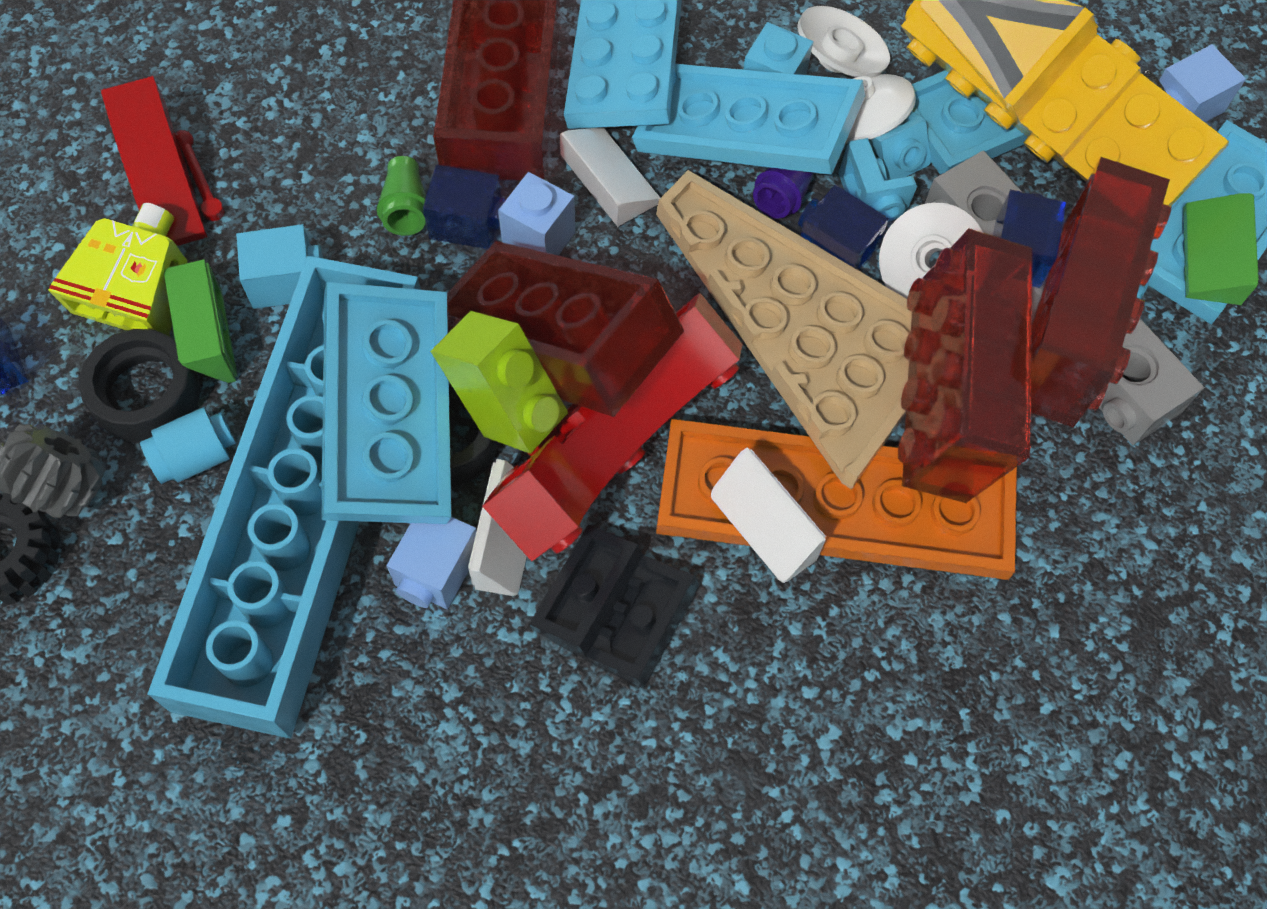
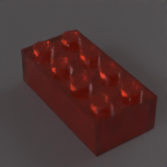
[433,0,561,181]
[1006,157,1172,428]
[898,228,1032,503]
[447,241,684,417]

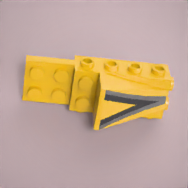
[901,0,1229,231]

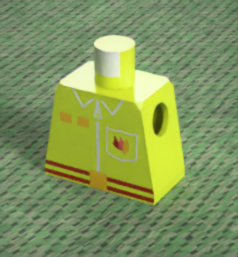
[48,203,187,336]

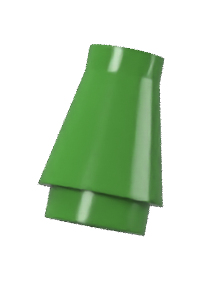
[377,156,431,236]

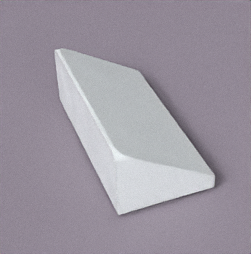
[560,127,660,227]
[711,447,826,583]
[468,459,527,596]

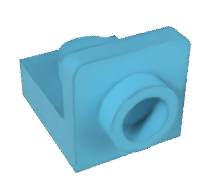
[869,111,931,180]
[838,138,917,224]

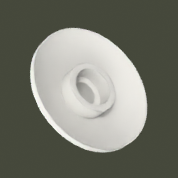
[798,6,890,77]
[845,74,916,144]
[879,203,988,312]

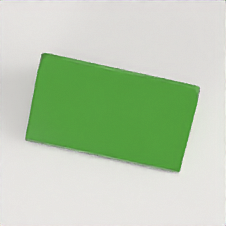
[1183,193,1259,305]
[164,259,238,383]

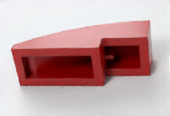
[101,76,208,246]

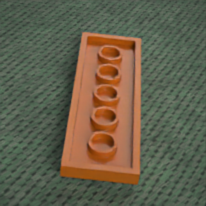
[656,419,1017,580]

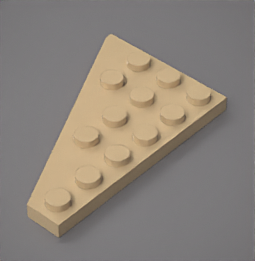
[656,170,962,489]

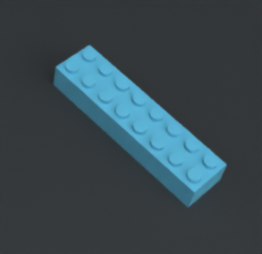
[148,256,421,739]

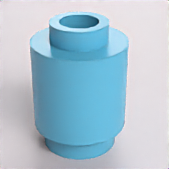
[140,407,236,484]

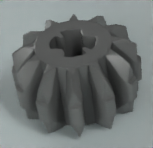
[0,424,106,518]

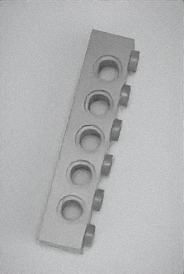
[925,150,1205,446]

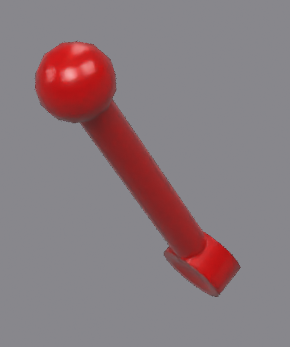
[175,130,225,221]

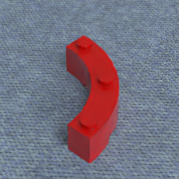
[482,293,743,562]

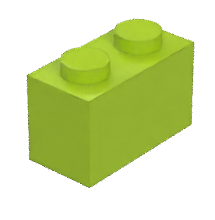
[430,311,568,454]

